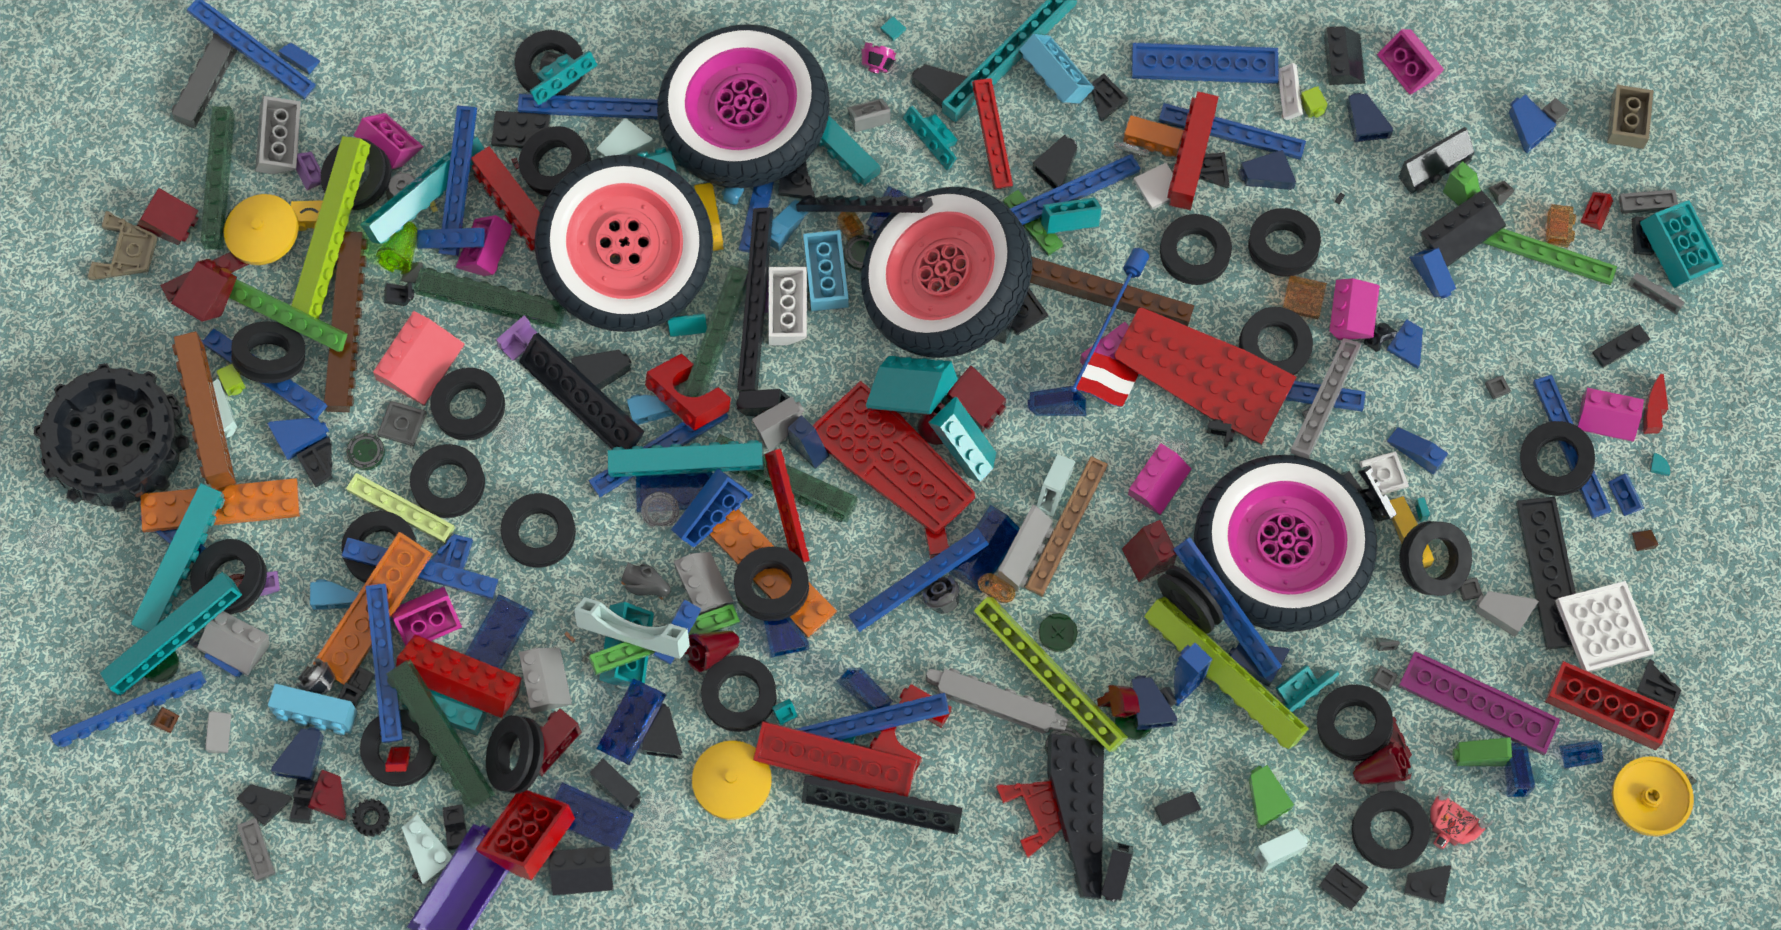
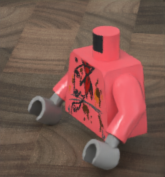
[1430,785,1494,850]

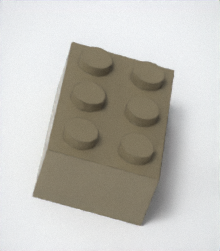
[1607,85,1654,149]

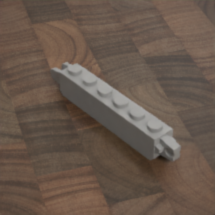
[926,668,1069,734]

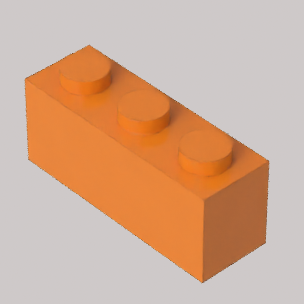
[1123,115,1184,157]

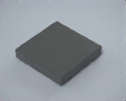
[377,401,427,447]

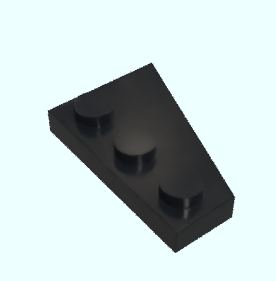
[778,161,815,199]

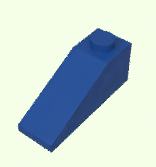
[1387,427,1448,475]
[653,599,701,665]

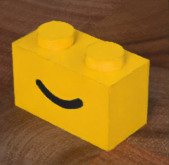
[291,200,323,231]

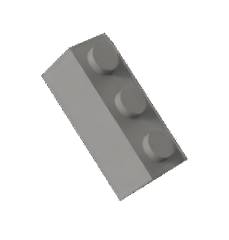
[674,552,734,616]
[197,611,270,676]
[519,648,572,714]

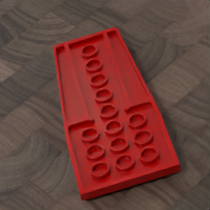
[1114,308,1296,444]
[812,381,975,534]

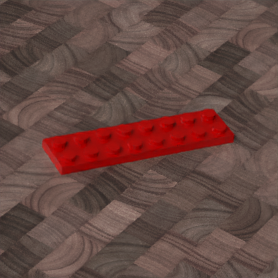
[754,721,917,797]

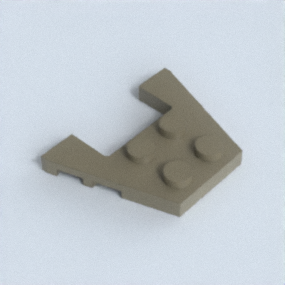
[88,211,157,280]

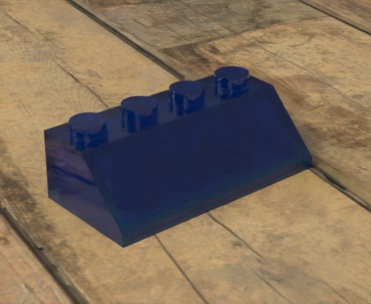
[949,505,1020,593]

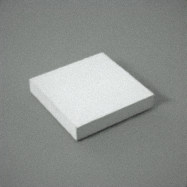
[1133,163,1173,210]
[1359,451,1409,495]

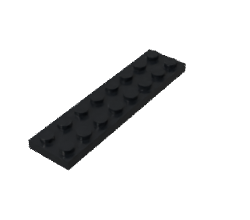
[519,333,645,450]
[1516,496,1576,650]
[802,776,963,835]

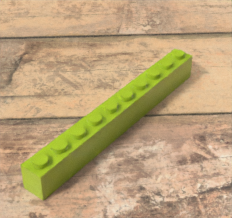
[291,136,370,319]
[974,597,1128,752]
[1144,597,1309,749]

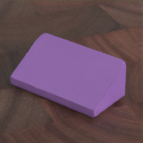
[296,152,321,191]

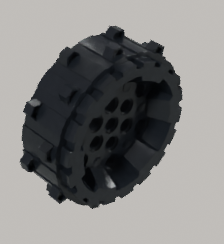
[33,363,190,512]

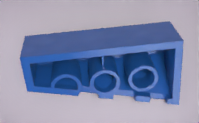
[671,468,753,547]
[1174,643,1212,707]

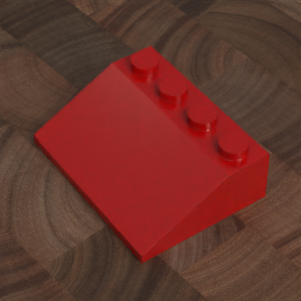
[476,790,575,881]

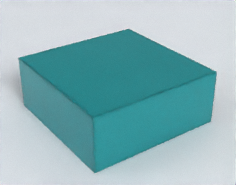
[880,16,906,41]
[1414,497,1430,522]
[772,698,798,725]

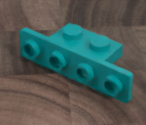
[530,51,597,105]
[903,106,958,170]
[1275,665,1340,712]

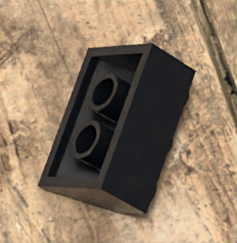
[1324,26,1365,85]
[549,846,613,896]

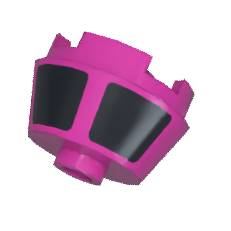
[861,42,896,74]

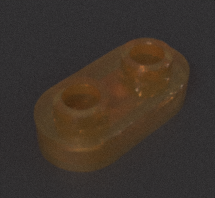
[978,573,1015,603]

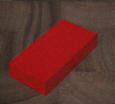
[385,746,411,772]

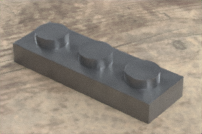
[1619,189,1678,214]
[1628,272,1685,315]
[237,818,276,882]

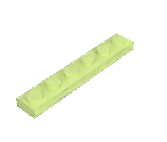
[346,473,455,544]

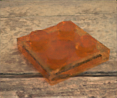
[1283,276,1327,320]

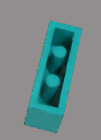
[1041,197,1102,234]

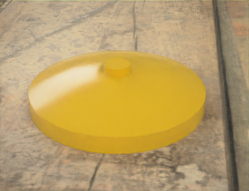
[224,194,299,265]
[692,741,772,820]
[1612,756,1694,837]

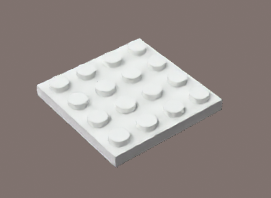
[1555,581,1654,672]

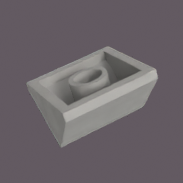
[847,98,890,132]

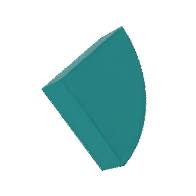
[1650,453,1670,476]

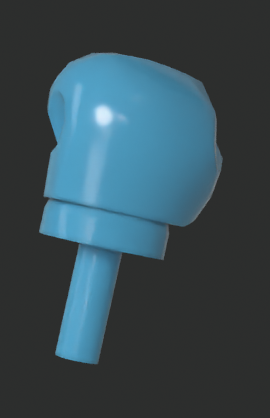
[721,187,744,205]

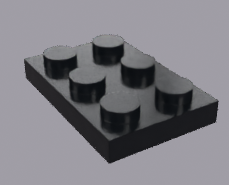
[491,111,551,148]

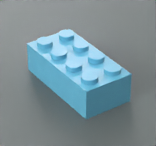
[1019,34,1094,103]
[803,230,849,311]
[268,684,358,735]

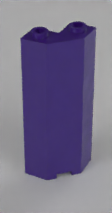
[407,824,509,930]

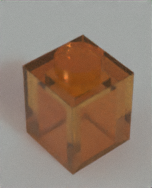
[837,212,864,241]

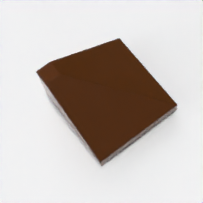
[1632,530,1658,551]
[150,707,179,734]

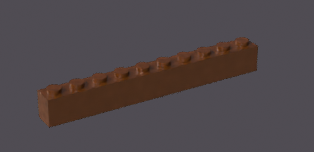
[324,231,368,413]
[1030,257,1195,326]

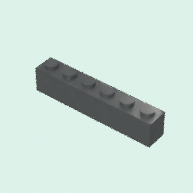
[172,33,237,129]

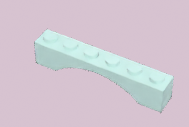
[574,597,690,659]

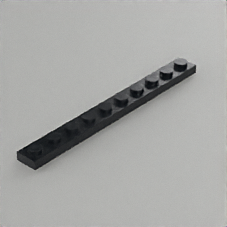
[737,207,773,391]

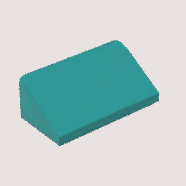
[668,314,708,337]

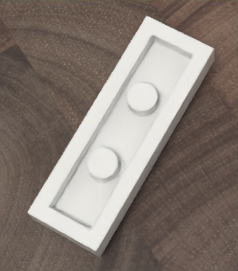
[1278,63,1303,120]

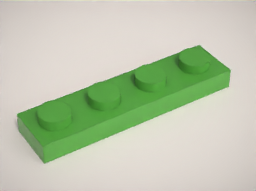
[1003,190,1063,256]

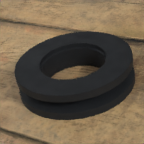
[514,30,584,96]
[519,126,591,197]
[320,138,391,210]
[1248,208,1321,277]
[1160,214,1232,285]
[1239,307,1313,375]
[231,321,305,383]
[430,368,505,441]
[1520,421,1595,496]
[410,444,485,518]
[501,493,576,568]
[341,511,417,583]
[1399,521,1472,596]
[190,539,267,614]
[734,546,809,621]
[1157,566,1224,634]
[701,655,777,732]
[1317,684,1393,761]
[360,709,438,787]
[485,715,544,793]
[1351,791,1430,869]

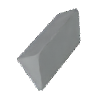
[206,711,232,753]

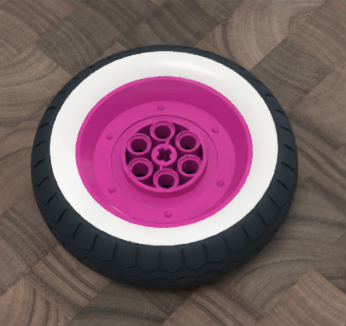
[657,24,830,188]
[1194,455,1377,632]

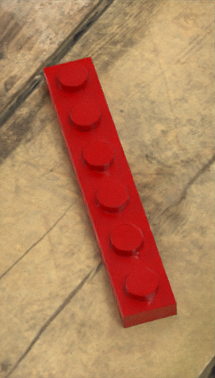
[972,78,1013,190]
[764,449,810,563]

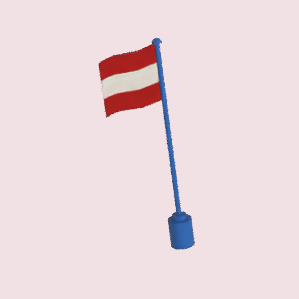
[1070,248,1149,407]

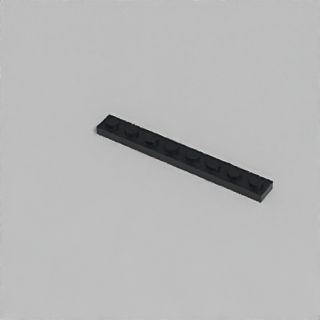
[796,195,933,213]

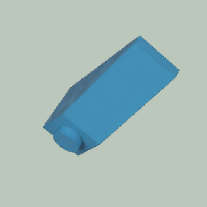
[770,199,808,251]
[627,394,677,425]
[310,579,359,610]

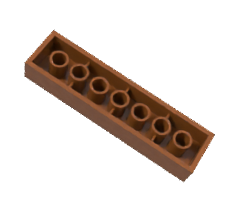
[172,331,236,489]

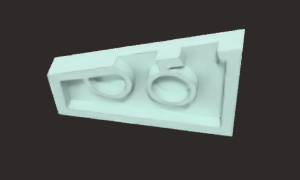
[402,815,452,886]

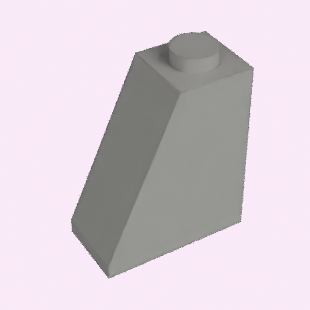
[752,397,804,452]
[1475,591,1539,637]

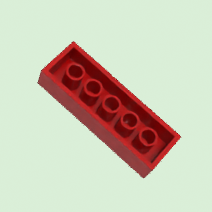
[1167,91,1219,211]
[471,146,540,251]
[395,634,522,718]
[1544,661,1675,751]

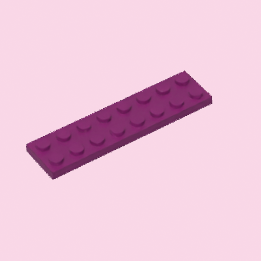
[1398,651,1561,755]

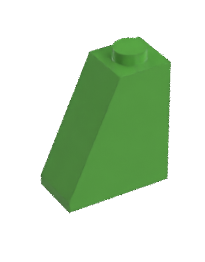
[1443,162,1480,206]
[1453,738,1512,766]
[1249,765,1294,829]

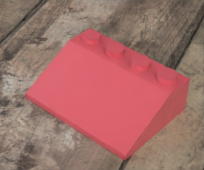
[373,311,465,406]

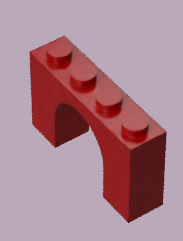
[645,353,731,431]
[869,684,952,773]

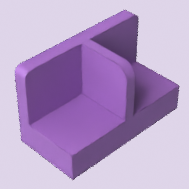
[496,316,537,361]

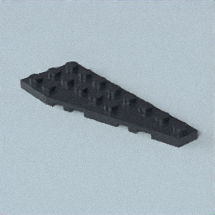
[1047,733,1104,900]

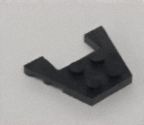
[1341,465,1397,521]

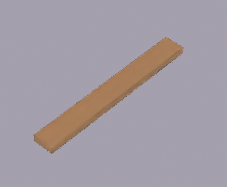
[1025,456,1108,597]

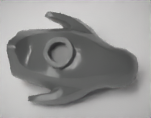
[621,562,671,600]

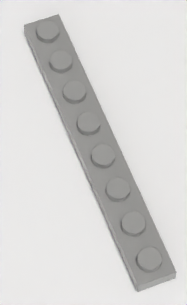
[1291,338,1361,459]

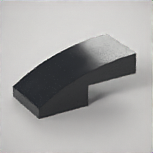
[338,666,375,708]
[289,779,316,824]
[1154,791,1201,826]
[443,804,467,850]

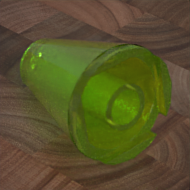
[375,222,418,274]

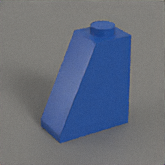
[1509,95,1556,153]
[1409,248,1456,299]
[267,418,329,460]

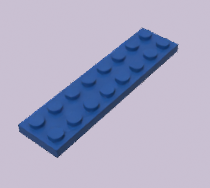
[1132,43,1279,84]

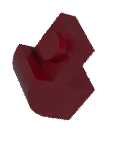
[1097,685,1140,717]

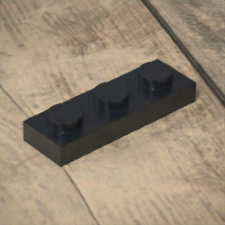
[1592,324,1650,368]

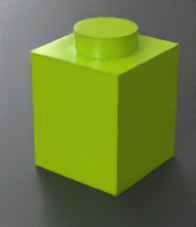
[1301,86,1328,118]
[216,364,246,396]

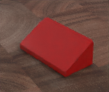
[1580,192,1614,231]

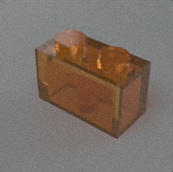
[1546,204,1576,247]

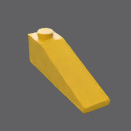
[694,183,724,251]
[1389,496,1434,568]

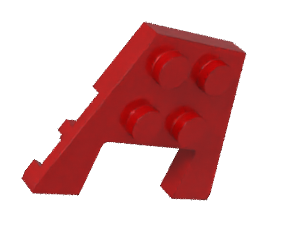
[996,781,1062,858]

